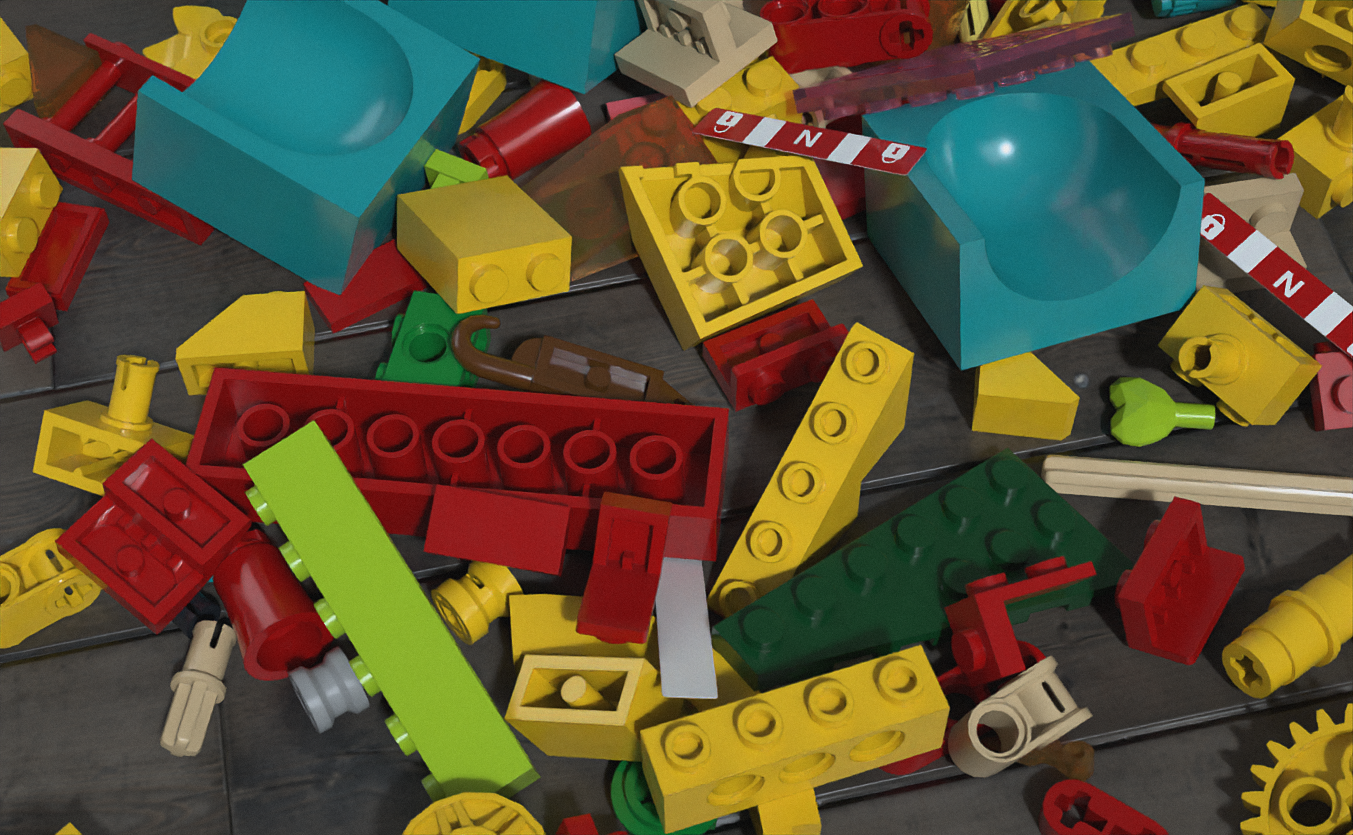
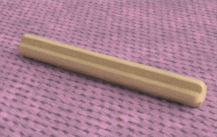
[1041,455,1353,516]

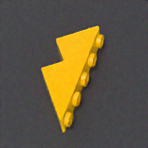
[706,322,914,619]

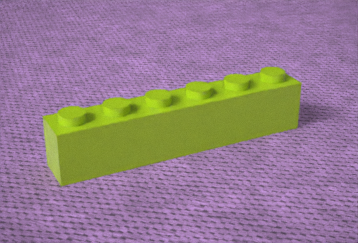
[243,420,541,803]

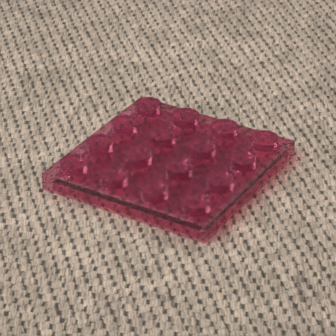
[792,12,1135,120]

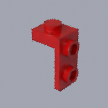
[576,491,672,644]
[945,556,1097,688]

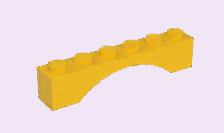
[1088,2,1281,106]

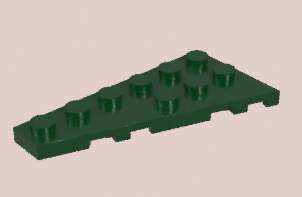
[711,447,1135,691]

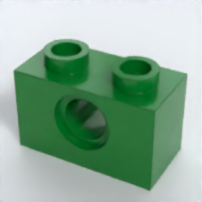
[375,290,491,388]

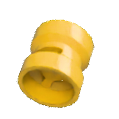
[431,561,524,646]

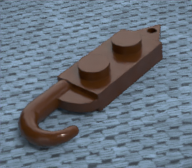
[451,314,693,405]

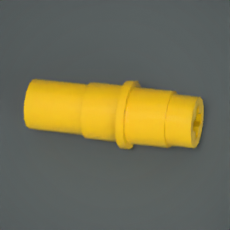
[1222,553,1353,699]

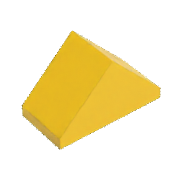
[972,351,1080,441]

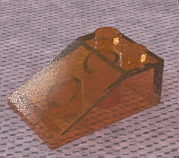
[521,95,718,283]

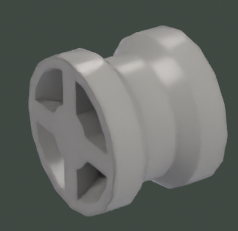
[288,646,370,734]

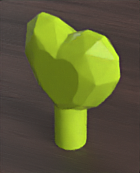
[1109,377,1215,447]

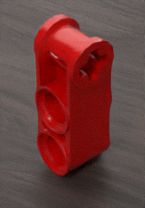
[759,0,933,74]

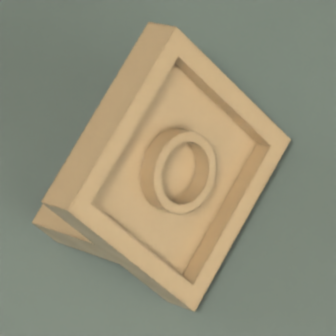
[614,0,778,108]
[1195,173,1307,295]

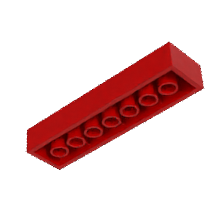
[185,367,729,562]

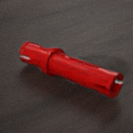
[1150,122,1294,179]

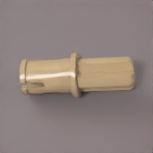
[160,621,237,757]

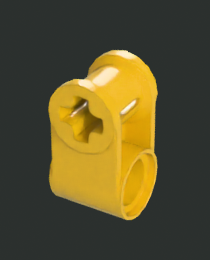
[0,528,102,649]

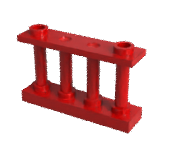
[3,33,215,246]

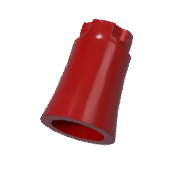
[458,79,592,181]
[213,529,334,681]

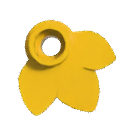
[142,6,238,80]

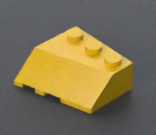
[618,155,863,351]

